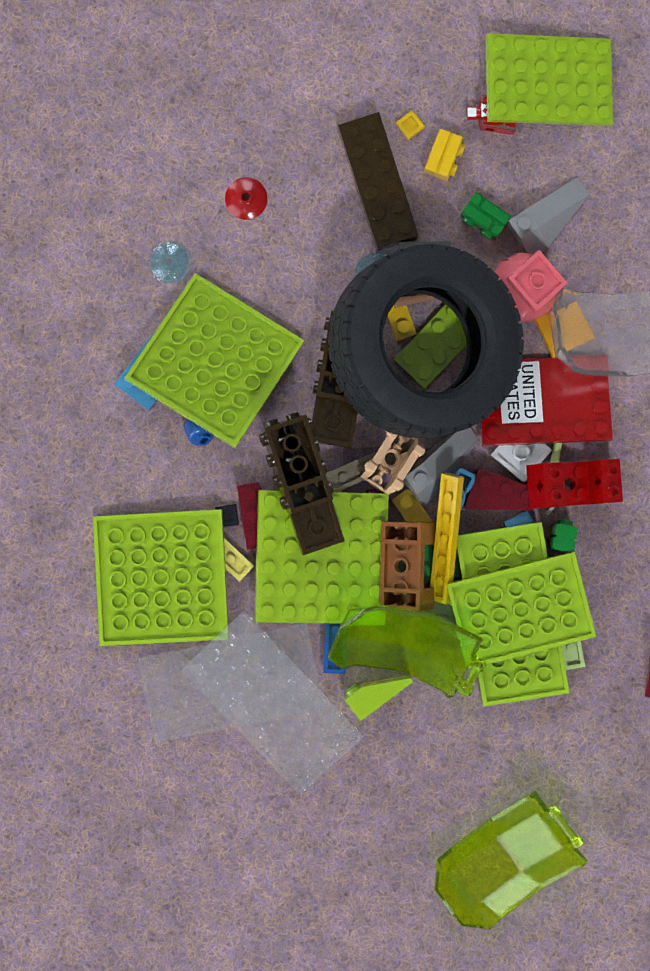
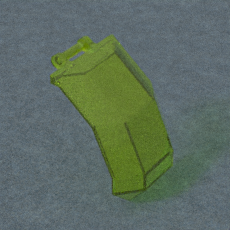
[327,605,486,698]
[434,791,588,930]

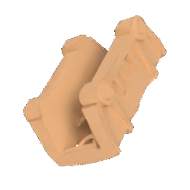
[360,431,426,495]

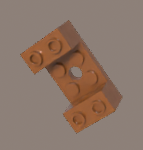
[380,521,436,612]

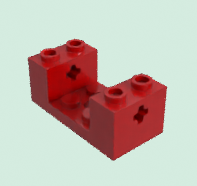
[526,458,623,509]

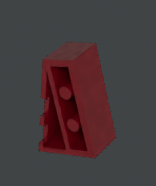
[462,468,533,511]
[237,482,263,550]

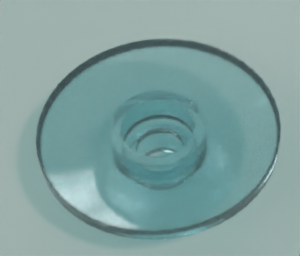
[149,241,192,284]

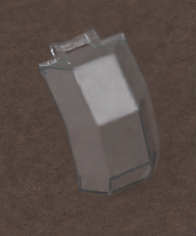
[549,288,650,377]

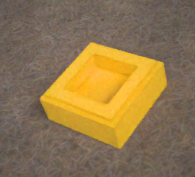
[395,110,425,141]

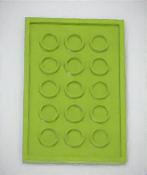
[486,33,613,126]
[446,551,596,669]

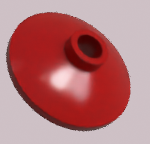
[225,177,268,220]

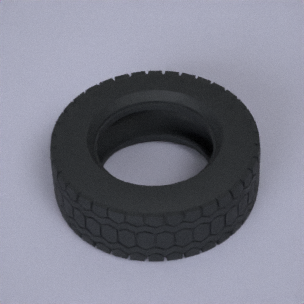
[328,244,524,438]

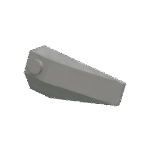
[507,177,589,254]
[403,428,478,507]

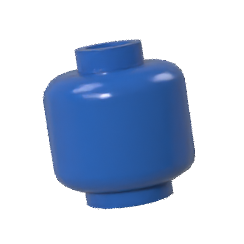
[184,419,214,446]

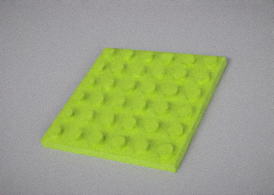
[125,273,305,449]
[255,490,389,624]
[93,509,229,646]

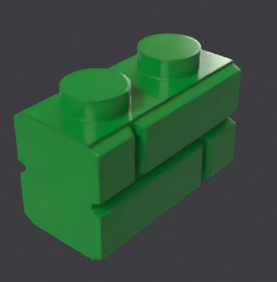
[460,192,511,240]
[547,519,578,552]

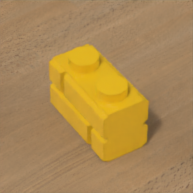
[424,129,466,181]

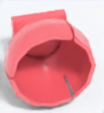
[494,250,567,322]

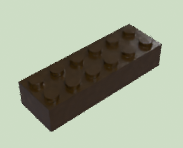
[338,112,419,252]

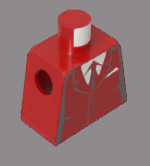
[467,94,516,135]

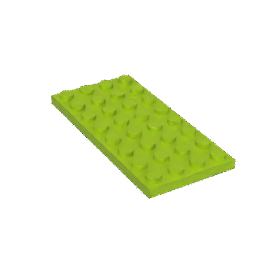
[457,521,569,707]

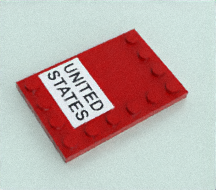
[481,355,613,447]

